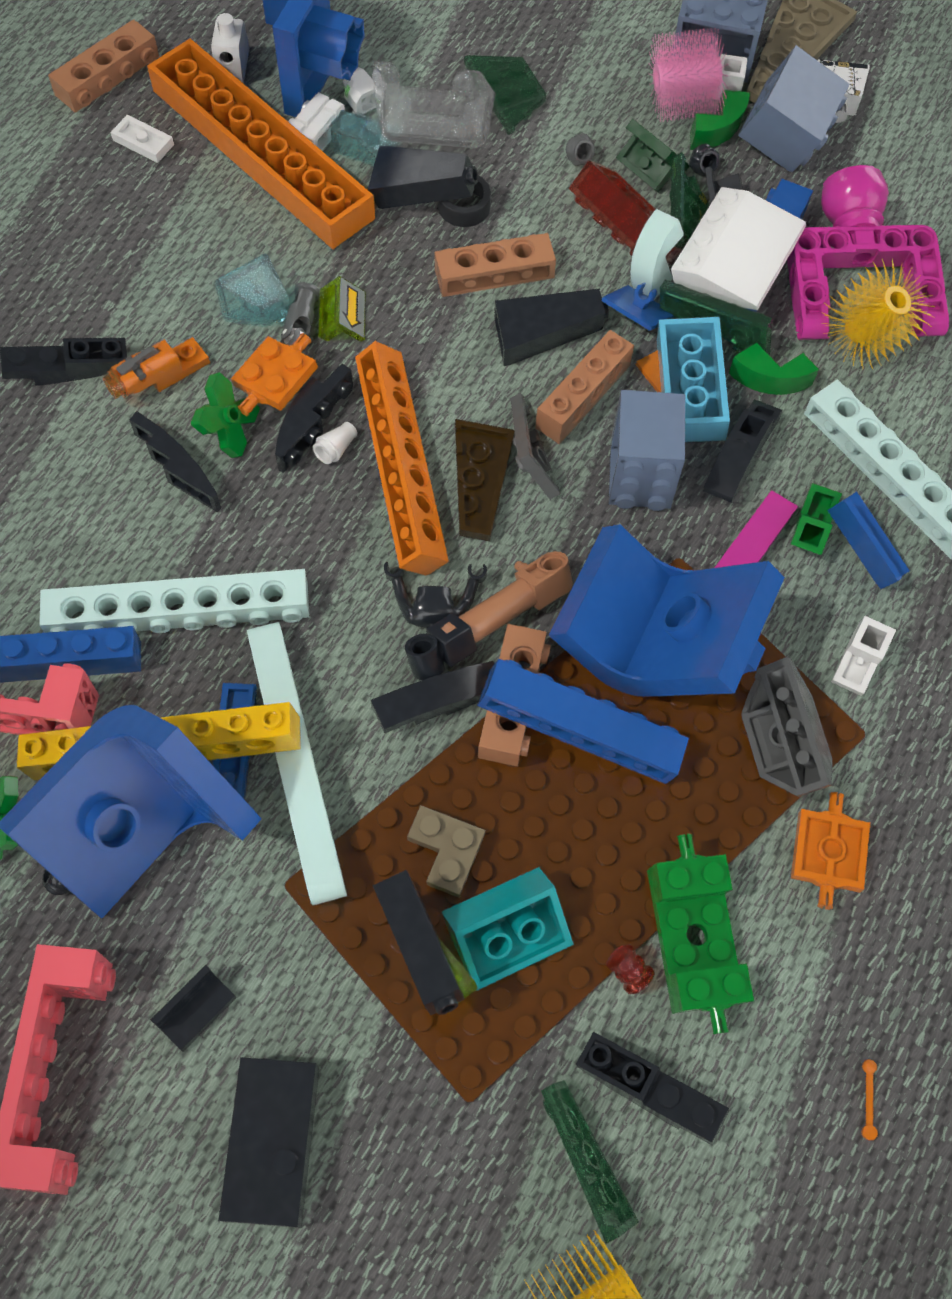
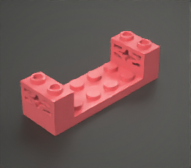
[0,663,99,735]
[0,944,116,1195]

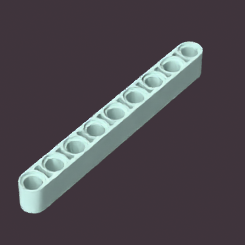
[247,622,347,906]

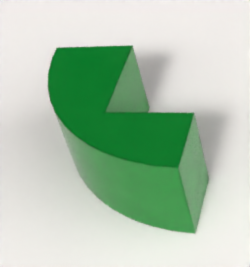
[690,90,750,150]
[729,343,819,395]
[791,483,842,555]

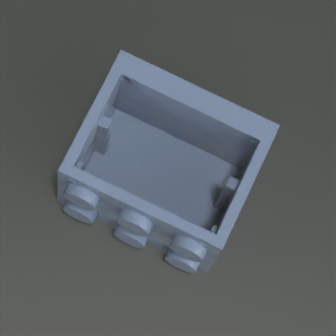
[672,0,768,83]
[738,45,850,172]
[609,390,685,511]

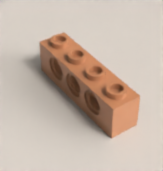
[48,19,159,113]
[435,233,556,297]
[535,330,634,444]
[478,624,551,767]

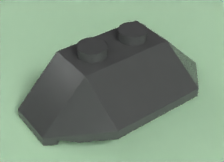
[741,656,832,797]

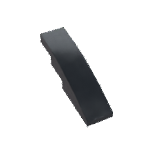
[129,411,221,513]
[370,661,494,734]

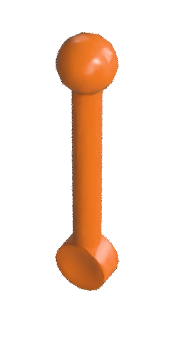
[861,1059,878,1140]

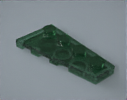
[659,280,773,356]
[541,1080,639,1244]

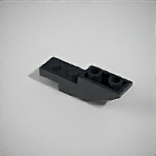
[0,337,127,386]
[275,363,353,473]
[703,399,782,503]
[576,1032,729,1146]

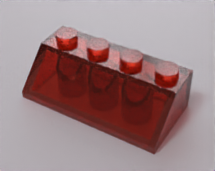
[568,160,689,256]

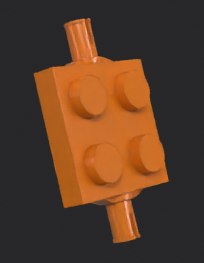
[231,333,318,416]
[791,792,870,910]

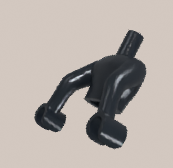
[384,562,487,634]

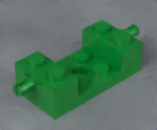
[647,834,754,1034]

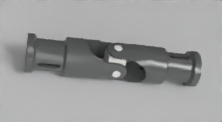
[280,282,320,354]

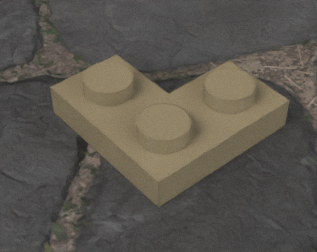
[407,805,486,898]

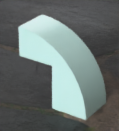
[630,209,684,300]

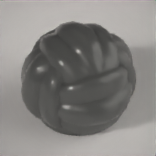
[566,133,595,166]

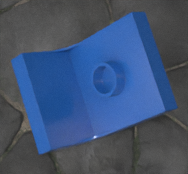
[262,0,365,117]
[549,524,785,697]
[0,705,262,919]

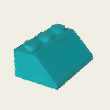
[442,867,574,991]

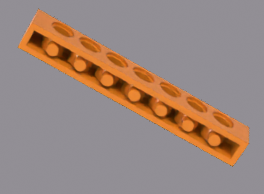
[355,341,449,576]

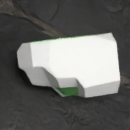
[343,67,380,115]

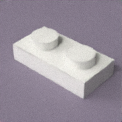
[110,115,174,163]

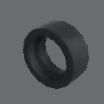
[438,175,491,228]

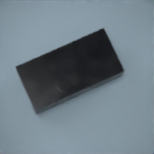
[218,1057,320,1228]

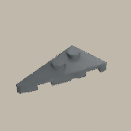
[510,392,561,500]

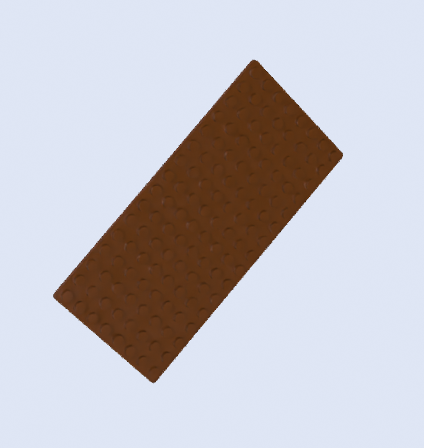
[285,558,865,1103]

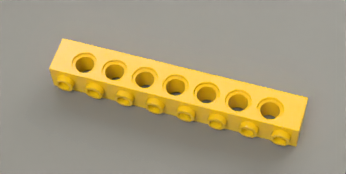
[17,702,301,780]

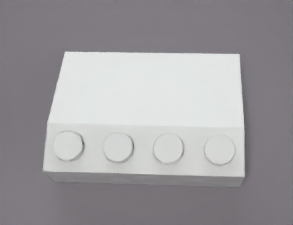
[671,187,806,310]

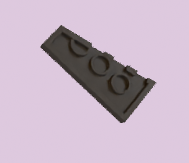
[455,419,515,542]

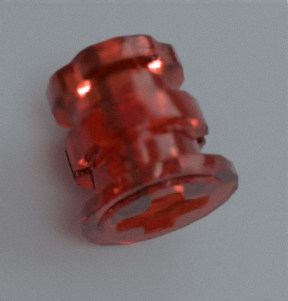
[606,944,655,994]

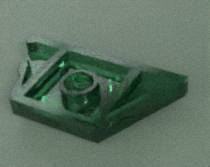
[464,55,546,135]
[669,152,710,249]

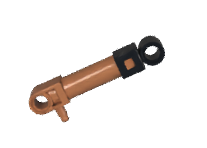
[405,551,573,680]

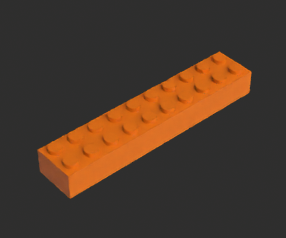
[147,38,375,249]

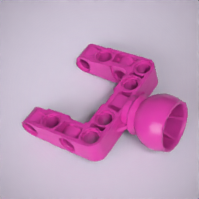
[787,165,949,340]

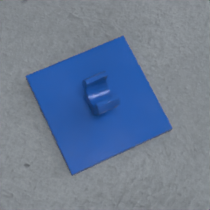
[601,282,675,331]

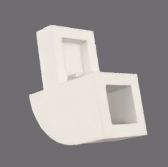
[831,616,896,696]

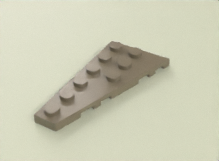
[747,0,857,103]

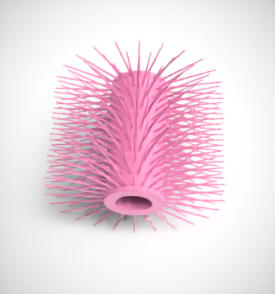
[649,28,728,122]

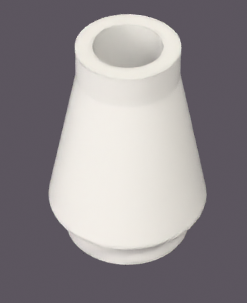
[313,422,357,464]

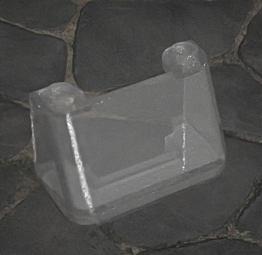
[372,60,495,148]

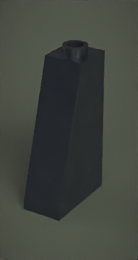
[368,146,478,209]
[494,288,609,366]
[373,870,465,1015]

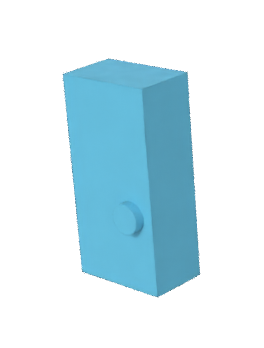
[657,317,730,442]

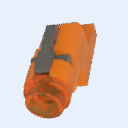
[102,337,210,399]

